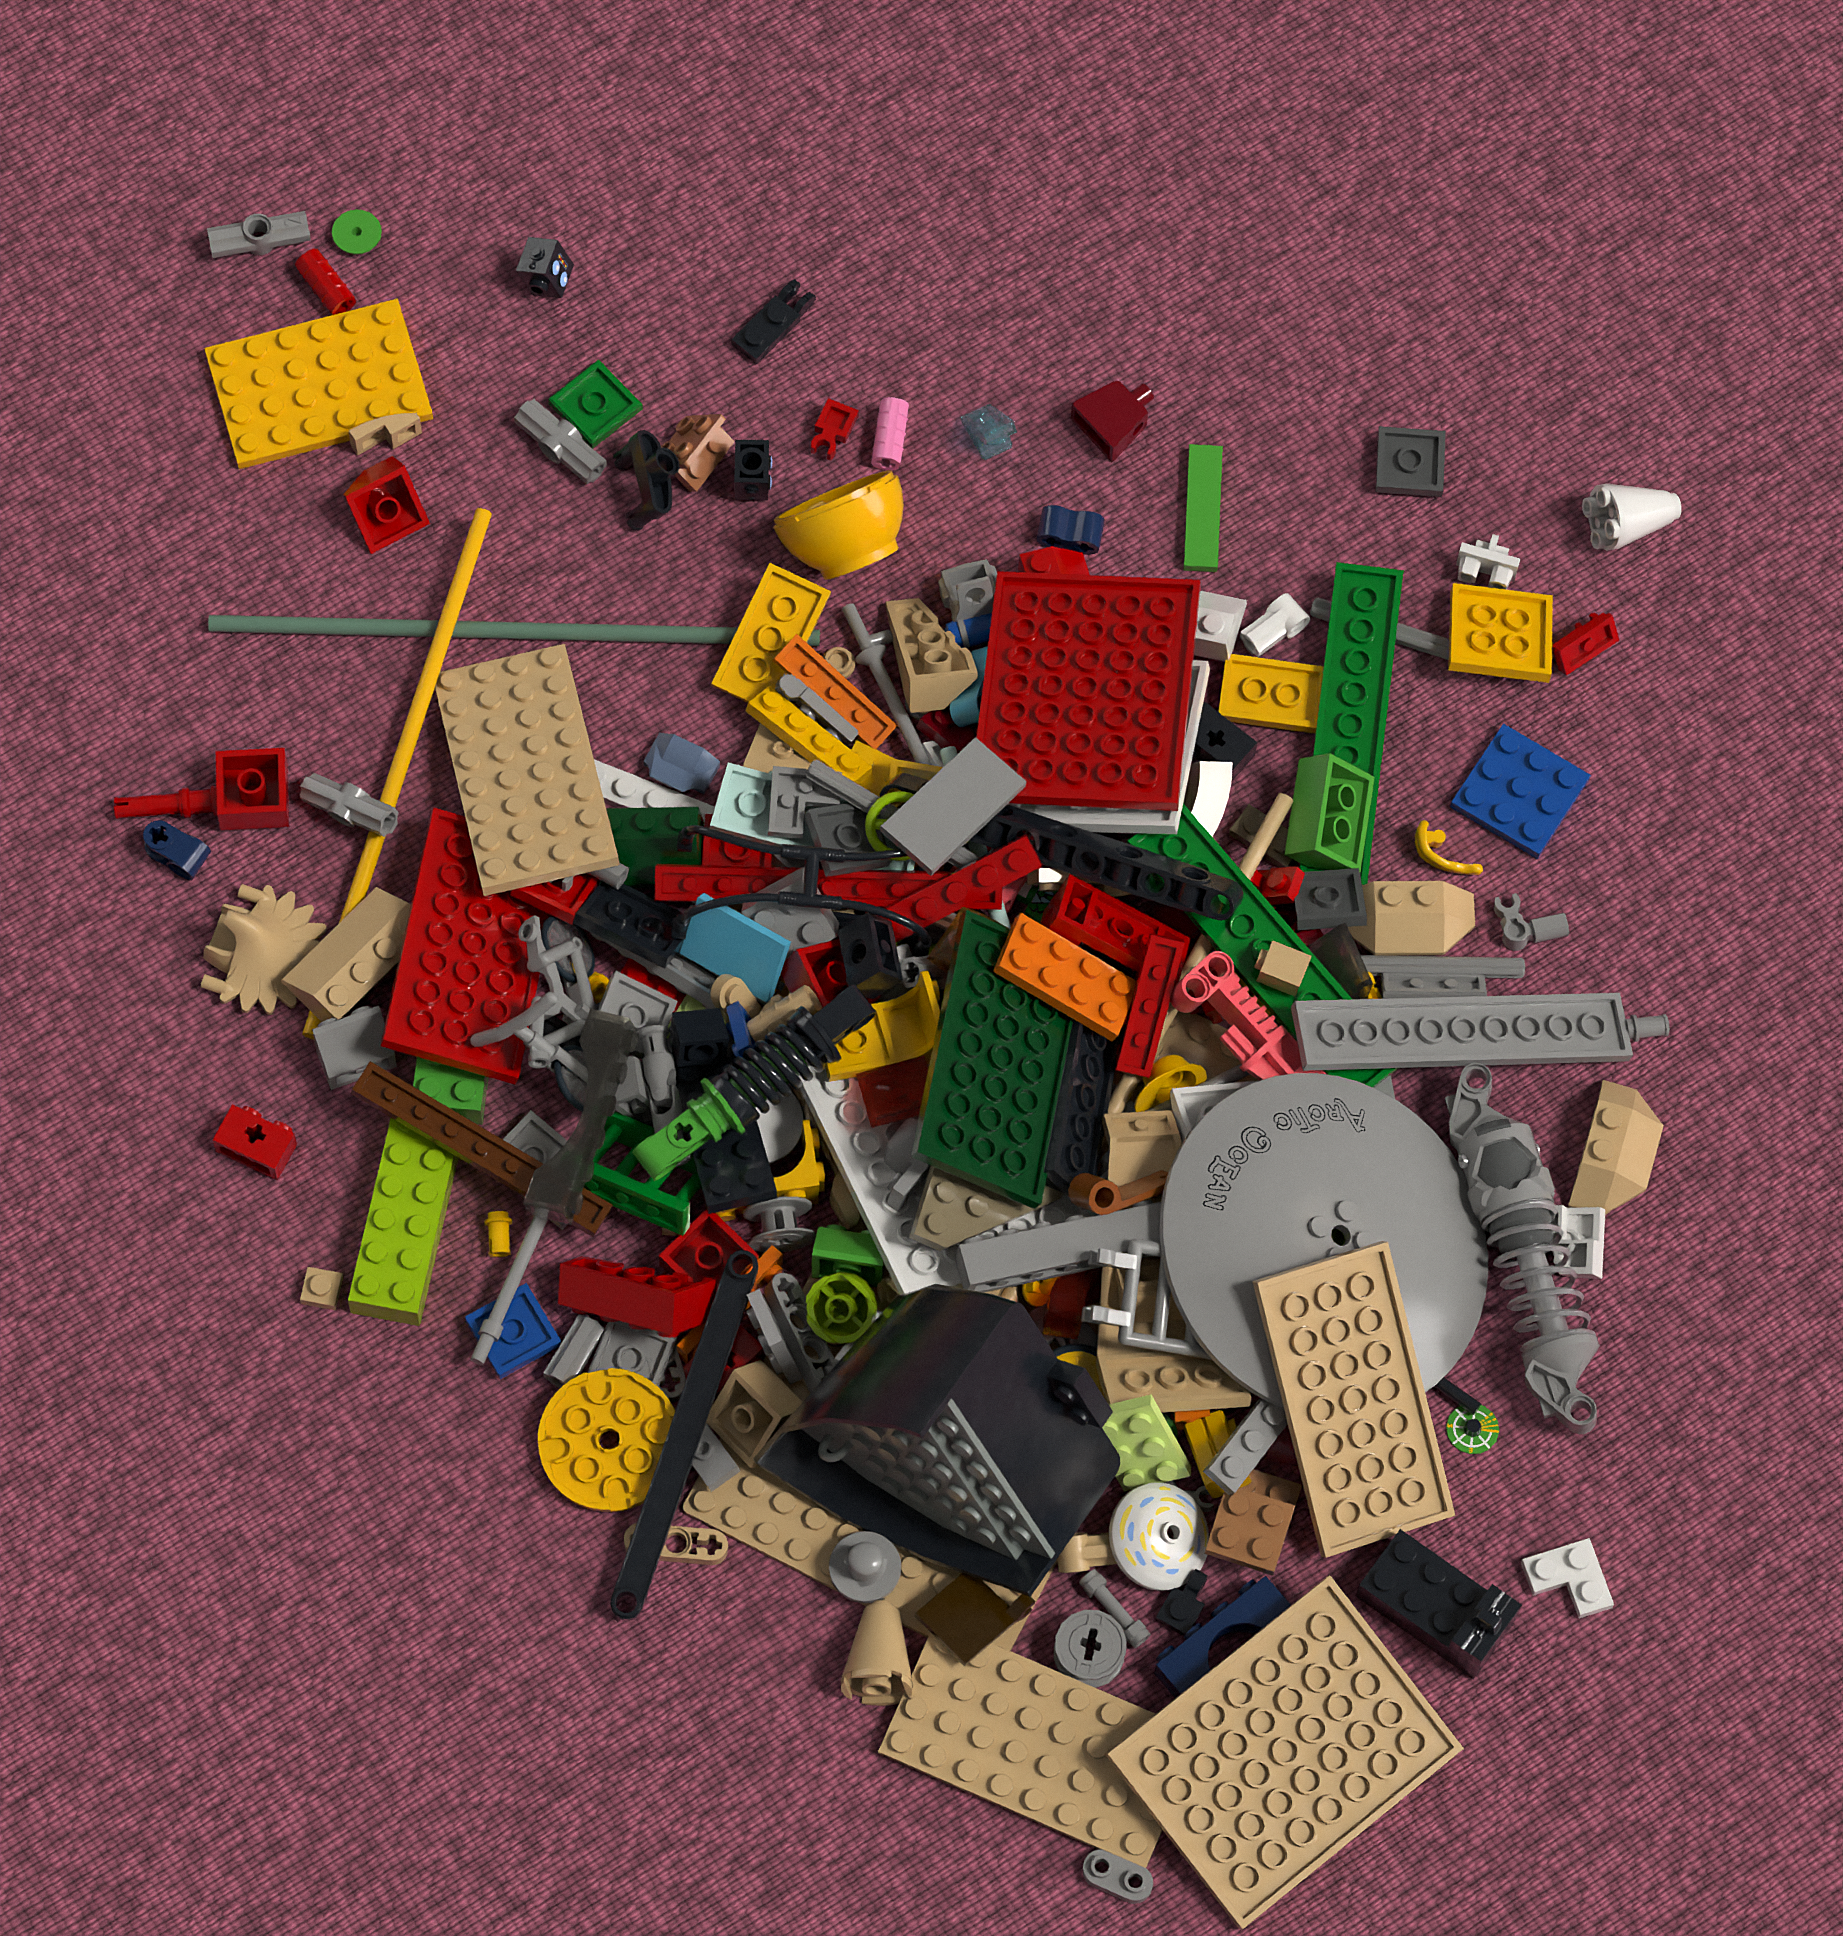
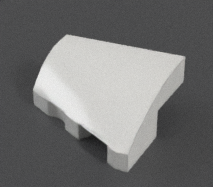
[1550,1205,1605,1279]

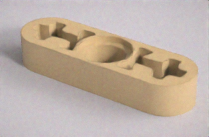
[624,1523,728,1565]

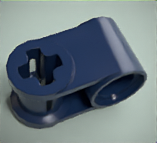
[143,820,211,881]

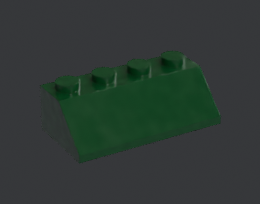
[597,807,704,888]

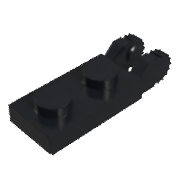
[731,279,816,364]

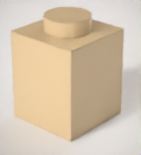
[1254,941,1312,997]

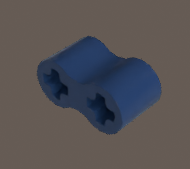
[1036,505,1105,555]

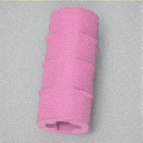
[871,397,909,470]

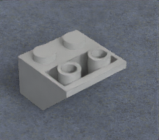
[312,1006,397,1090]

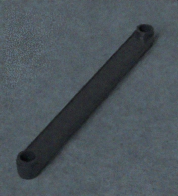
[610,1250,759,1621]

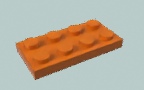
[993,913,1137,1041]

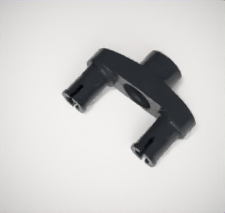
[613,430,680,531]

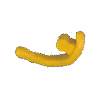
[1415,820,1483,875]

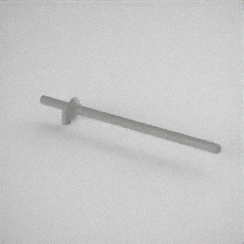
[842,604,969,850]

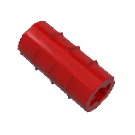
[295,248,356,315]

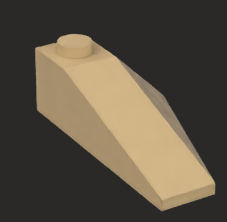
[885,598,978,713]

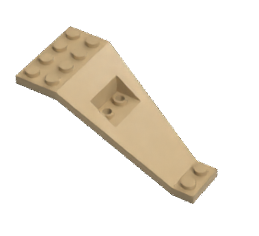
[1096,1110,1251,1413]

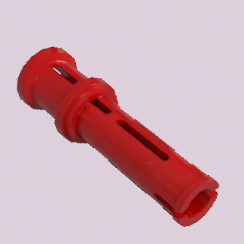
[114,785,217,819]

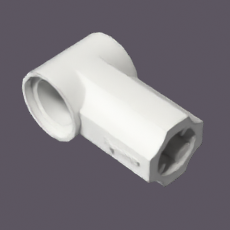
[1240,593,1310,657]

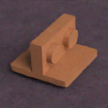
[661,414,735,492]

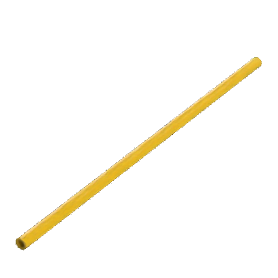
[302,508,492,1040]

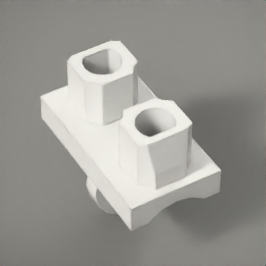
[1456,534,1520,589]

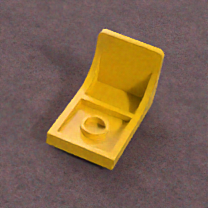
[824,971,940,1082]
[705,1119,825,1222]

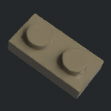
[1229,804,1294,868]

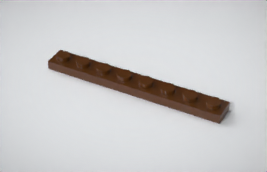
[351,1061,613,1238]

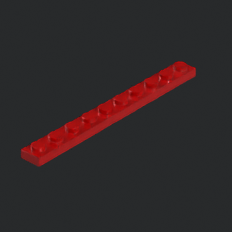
[655,864,1003,910]

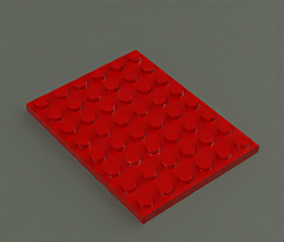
[976,571,1201,811]

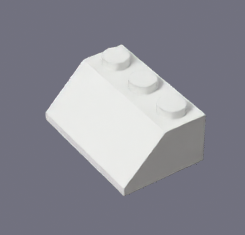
[1194,591,1247,661]

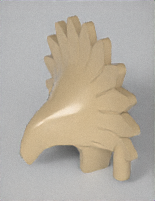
[200,884,327,1015]

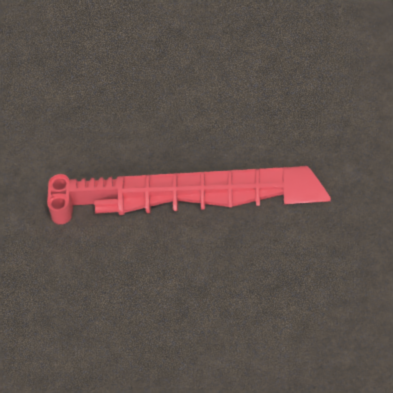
[1170,951,1326,1081]

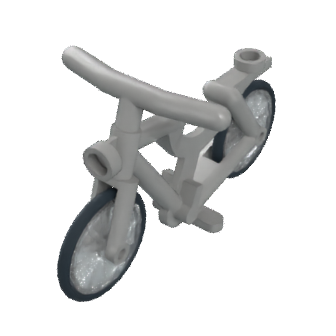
[470,915,608,1114]

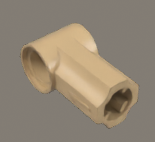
[1057,1532,1117,1573]

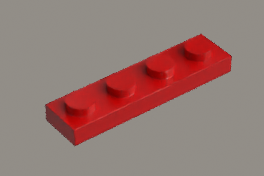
[1114,933,1185,1078]

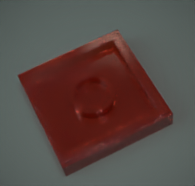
[856,1055,928,1128]

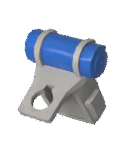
[938,559,997,649]

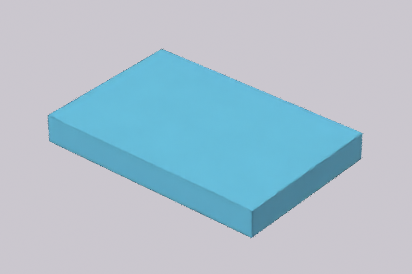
[680,893,791,1003]

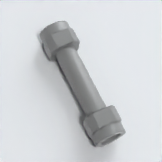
[1079,1569,1151,1648]

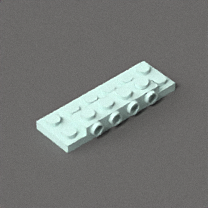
[710,762,915,871]

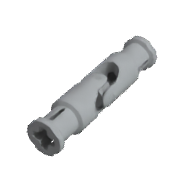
[637,1025,691,1166]

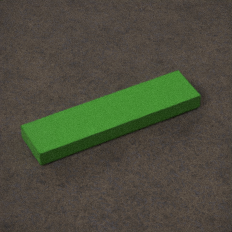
[1183,444,1223,572]

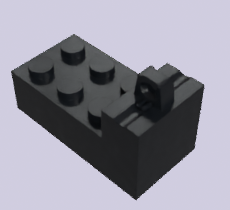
[1356,1529,1522,1680]

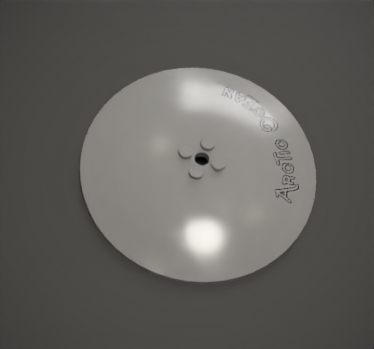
[1160,1073,1488,1408]

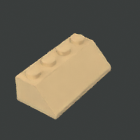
[281,887,411,1022]

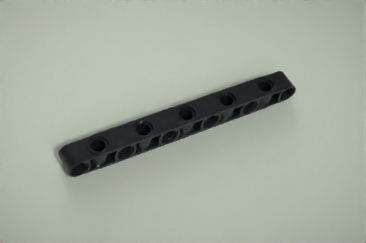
[880,773,1244,921]

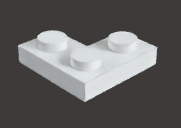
[1521,1538,1614,1618]

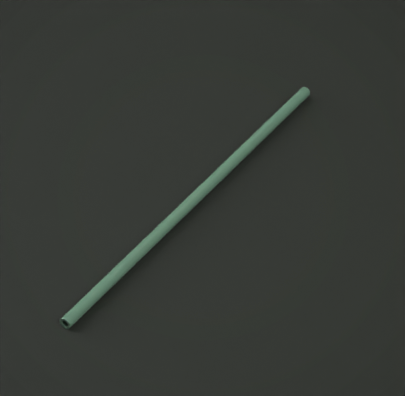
[208,615,820,646]

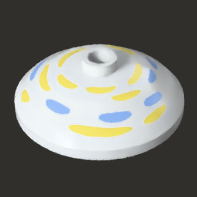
[1109,1483,1209,1591]

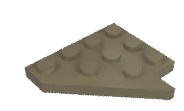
[909,1166,1063,1252]

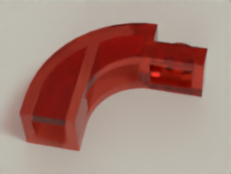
[1042,1267,1102,1339]

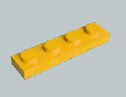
[745,686,873,784]

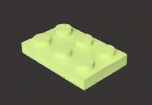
[1102,1394,1191,1492]

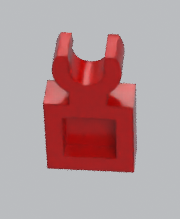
[811,398,859,461]

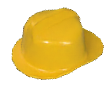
[1134,1054,1207,1112]

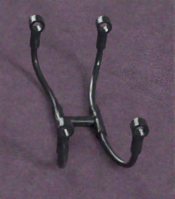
[671,825,932,957]

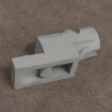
[884,1101,931,1211]

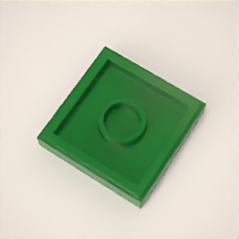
[548,359,643,449]

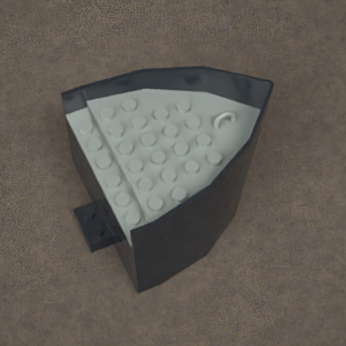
[753,1284,1120,1597]

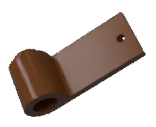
[1068,1170,1168,1215]

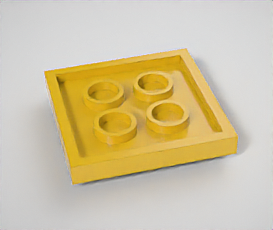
[1448,583,1553,683]

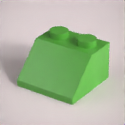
[812,1225,885,1287]

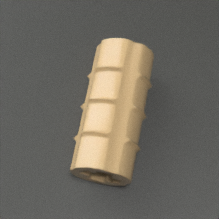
[747,985,822,1042]

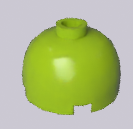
[805,1272,878,1343]

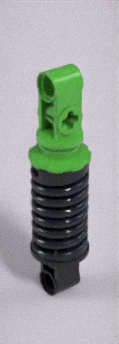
[632,984,877,1181]

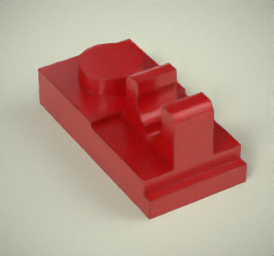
[1552,612,1619,676]
[1250,866,1305,905]

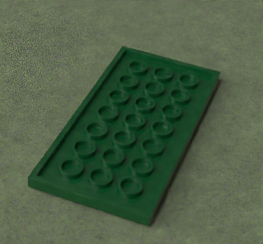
[911,910,1073,1209]

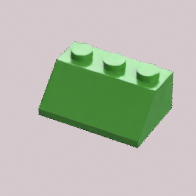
[1284,753,1375,872]

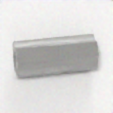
[543,1314,605,1388]

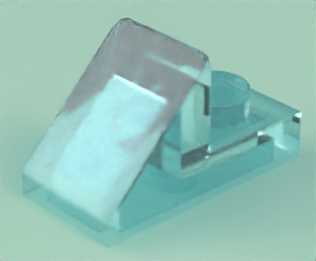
[960,404,1017,460]

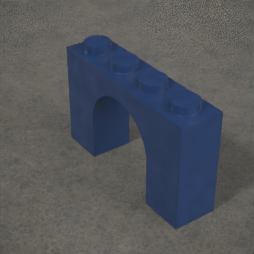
[1154,1576,1291,1698]

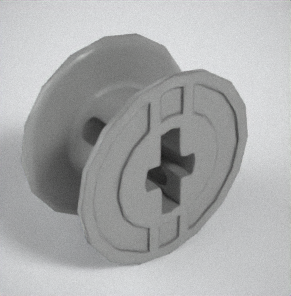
[743,1197,816,1253]
[1054,1610,1127,1688]

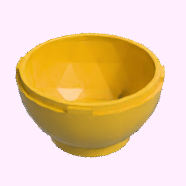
[773,470,904,580]

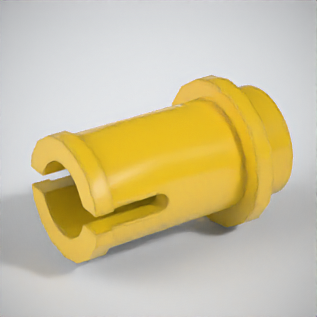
[484,1211,512,1257]

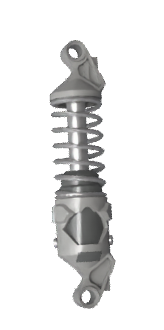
[1445,1063,1600,1434]

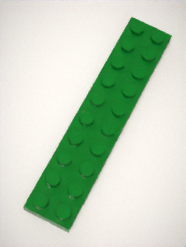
[1300,562,1404,885]
[1127,803,1399,1088]

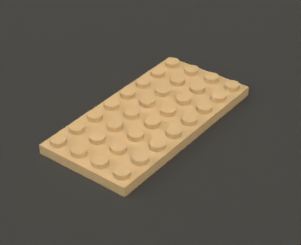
[435,644,620,896]
[1252,1241,1455,1558]
[878,1632,1162,1868]

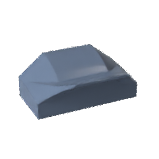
[643,732,720,794]

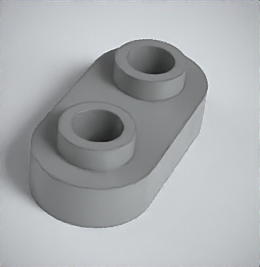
[1082,1849,1153,1904]

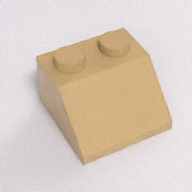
[707,1360,802,1468]

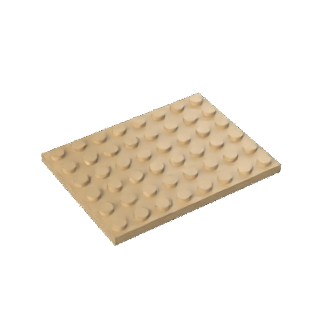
[1105,1576,1464,1930]

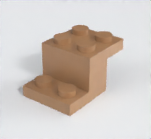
[1204,1469,1302,1576]

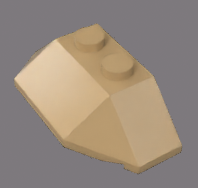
[1337,881,1475,956]
[1568,1080,1663,1215]

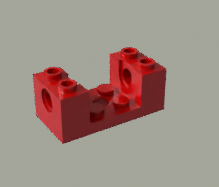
[1040,874,1191,985]

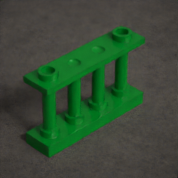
[560,1107,701,1236]

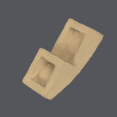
[349,413,422,455]

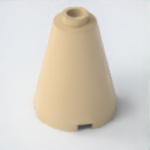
[841,1600,913,1706]

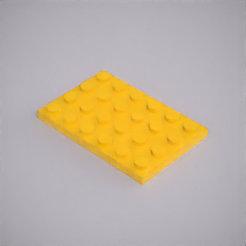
[204,298,433,469]

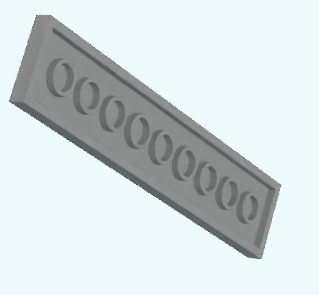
[1291,993,1633,1071]

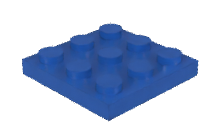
[1450,724,1591,859]

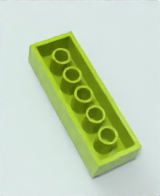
[348,1118,459,1326]

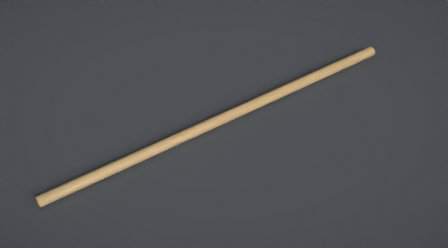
[1000,793,1293,1302]

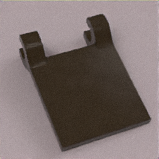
[914,1573,1036,1667]

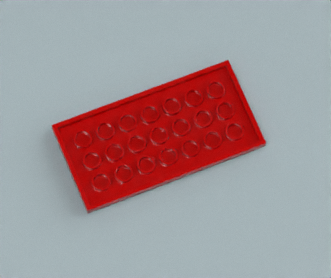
[380,808,551,1085]

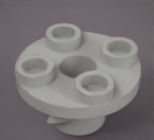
[829,1531,901,1603]

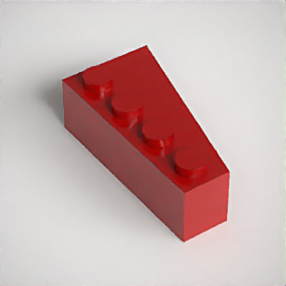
[558,1256,717,1338]

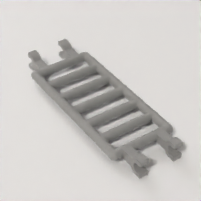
[1081,1238,1212,1360]

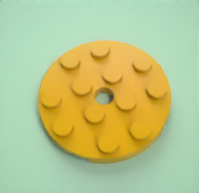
[538,1368,675,1512]

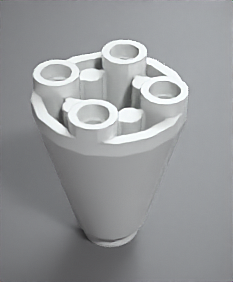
[1582,483,1681,551]

